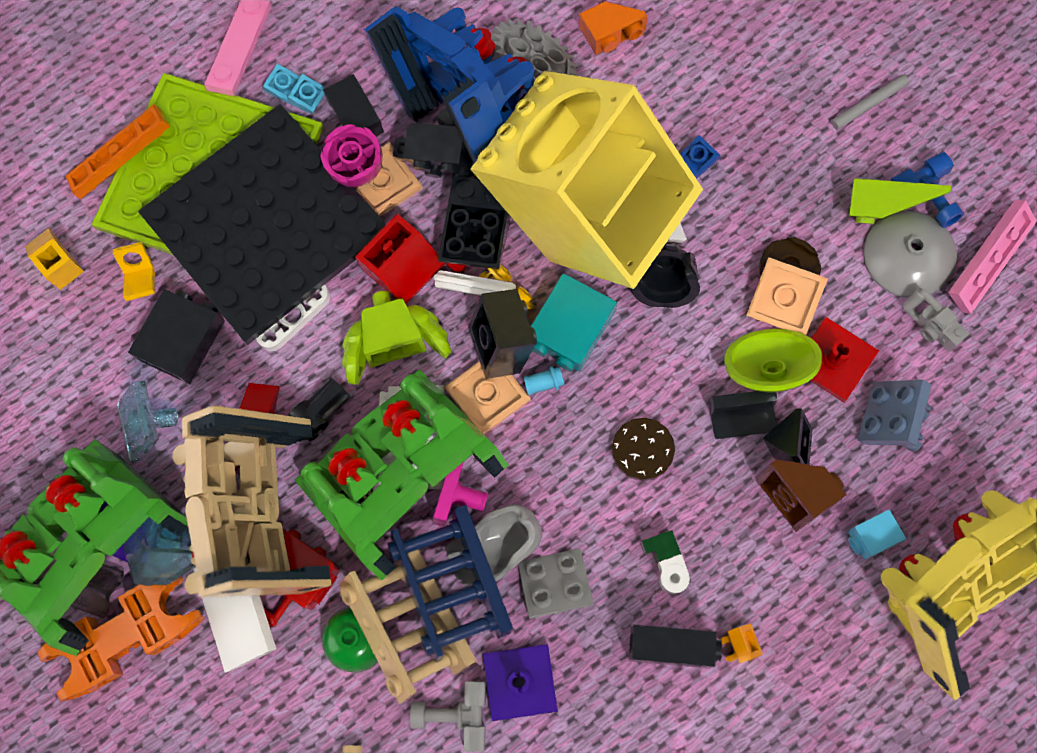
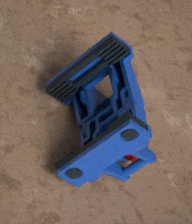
[364,6,535,185]

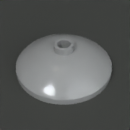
[863,211,957,298]

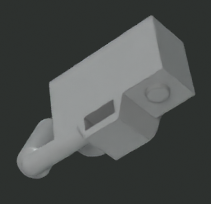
[903,288,970,352]

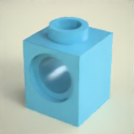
[848,509,906,560]

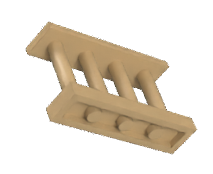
[339,550,477,704]

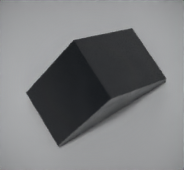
[763,408,813,465]

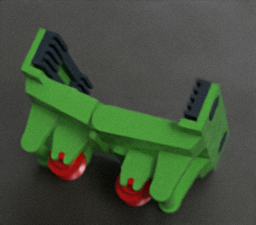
[295,369,509,580]
[0,439,188,656]

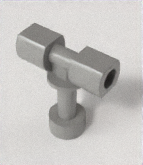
[410,681,486,752]

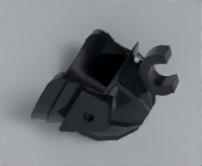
[631,242,700,308]

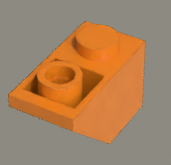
[579,1,647,55]

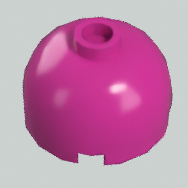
[320,124,383,187]

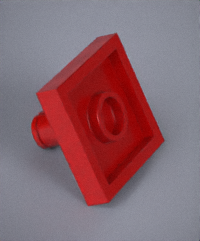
[809,317,879,403]

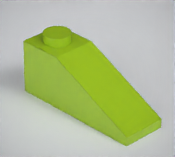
[849,178,951,224]

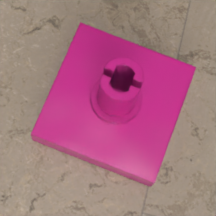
[432,462,488,527]

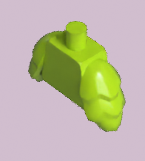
[342,291,451,385]

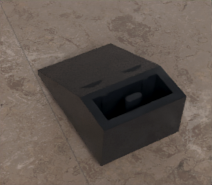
[438,176,511,269]

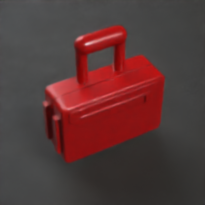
[247,528,340,628]

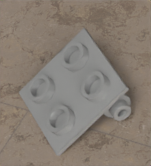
[518,548,594,619]

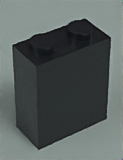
[128,289,225,385]
[629,625,722,669]

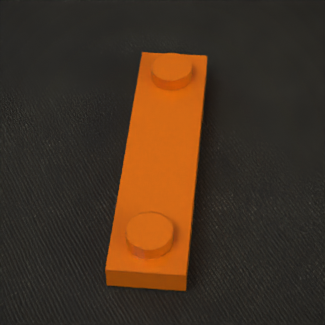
[65,104,170,199]

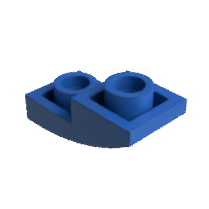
[680,135,721,179]

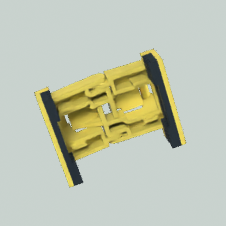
[881,490,1037,701]

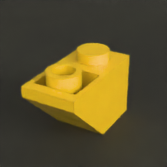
[25,228,84,290]

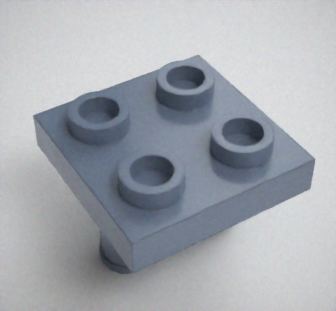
[858,380,932,451]

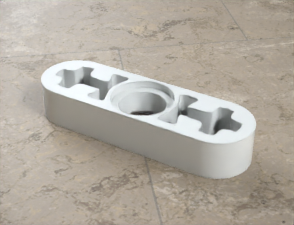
[256,285,330,351]

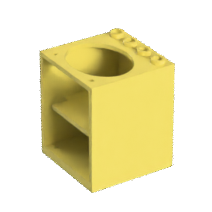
[471,71,703,289]

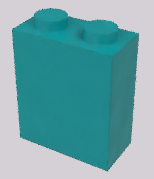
[531,273,617,372]

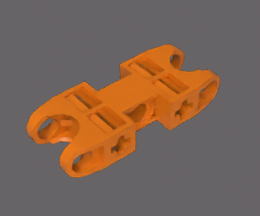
[37,571,203,702]

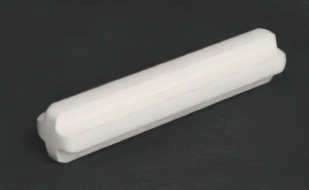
[434,270,516,296]

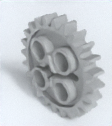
[490,19,578,94]

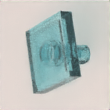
[117,380,178,462]

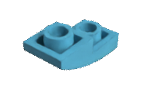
[262,63,325,114]

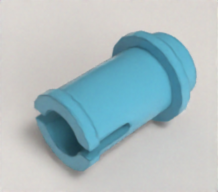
[524,366,565,396]

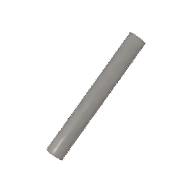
[831,74,909,130]

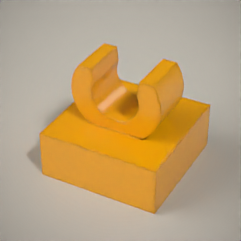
[720,623,763,663]

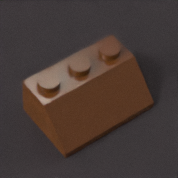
[756,459,847,532]

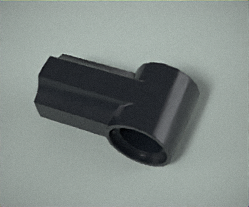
[288,378,351,441]

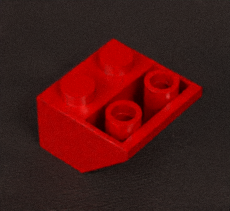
[355,214,445,305]

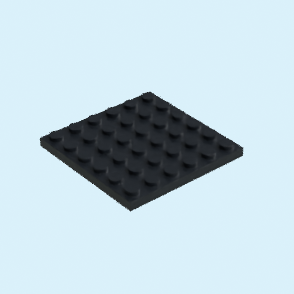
[138,104,386,345]

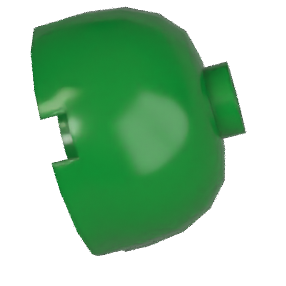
[321,607,388,673]

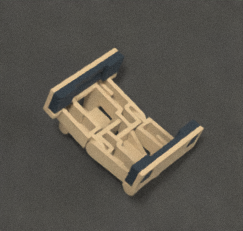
[173,406,332,597]

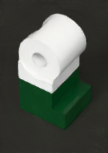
[640,530,690,594]

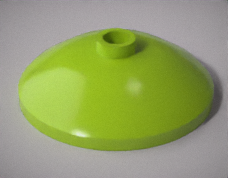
[724,329,822,392]

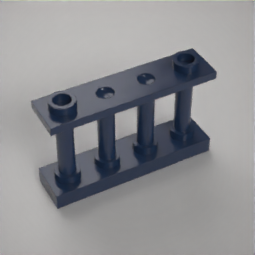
[387,505,514,663]

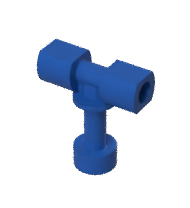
[890,152,964,228]

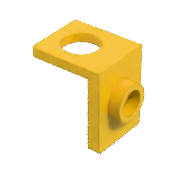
[112,242,155,301]

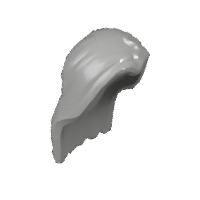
[445,504,542,587]

